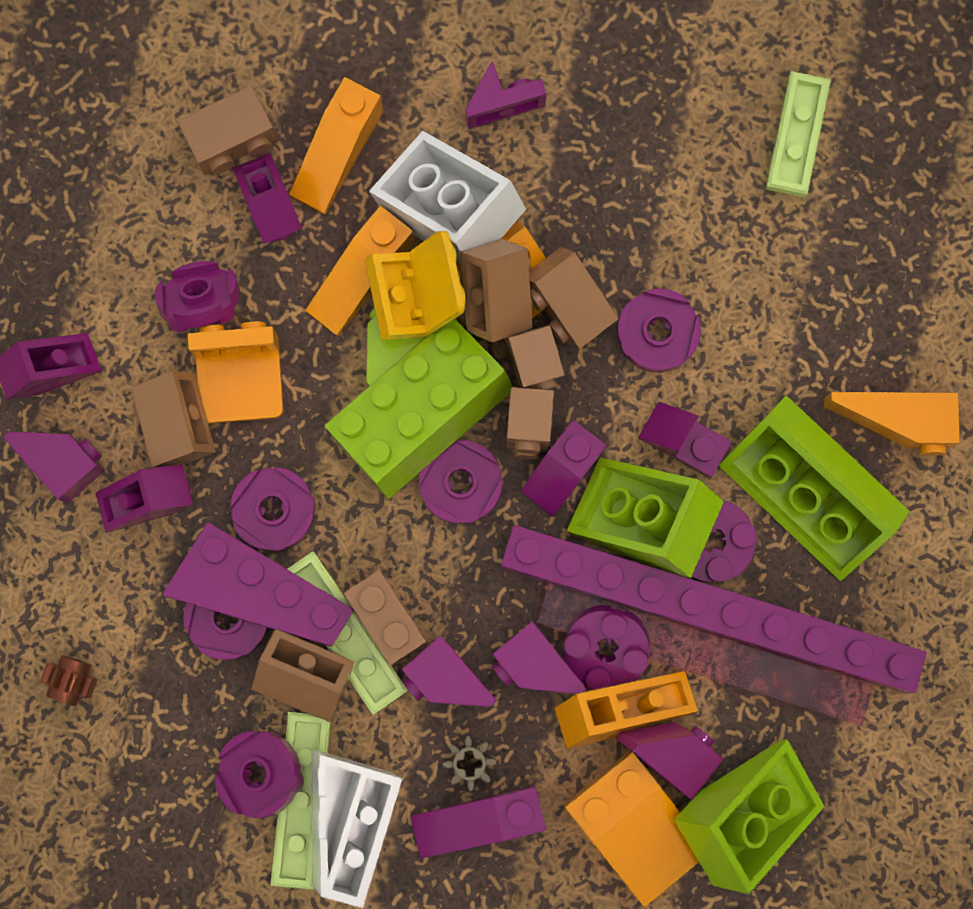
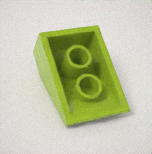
[566,457,724,578]
[674,739,825,894]

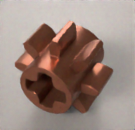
[40,655,98,706]

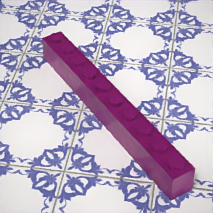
[501,525,927,694]

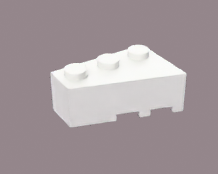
[312,749,402,908]

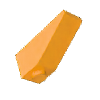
[289,77,384,215]
[305,205,415,337]
[824,392,960,456]
[555,671,698,749]

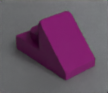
[466,62,547,130]
[638,402,732,479]

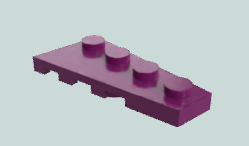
[162,522,354,647]

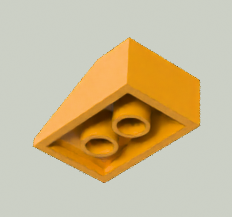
[563,751,699,907]

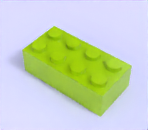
[325,319,513,500]

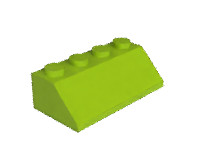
[719,395,910,582]

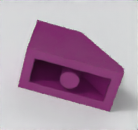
[233,153,302,244]
[0,333,101,400]
[520,420,607,517]
[3,432,105,504]
[96,464,193,533]
[491,622,586,694]
[402,635,497,707]
[616,722,723,800]

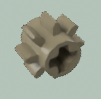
[443,736,496,791]

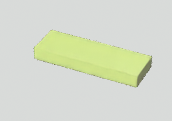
[765,71,831,198]

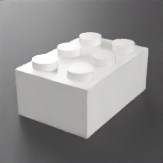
[369,131,526,264]

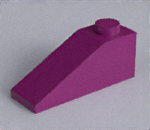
[410,784,546,858]

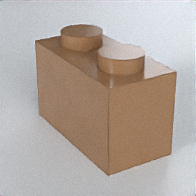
[177,85,277,175]
[460,239,533,342]
[529,247,619,349]
[503,325,564,390]
[131,371,216,467]
[506,387,554,459]
[343,570,428,666]
[251,629,355,722]

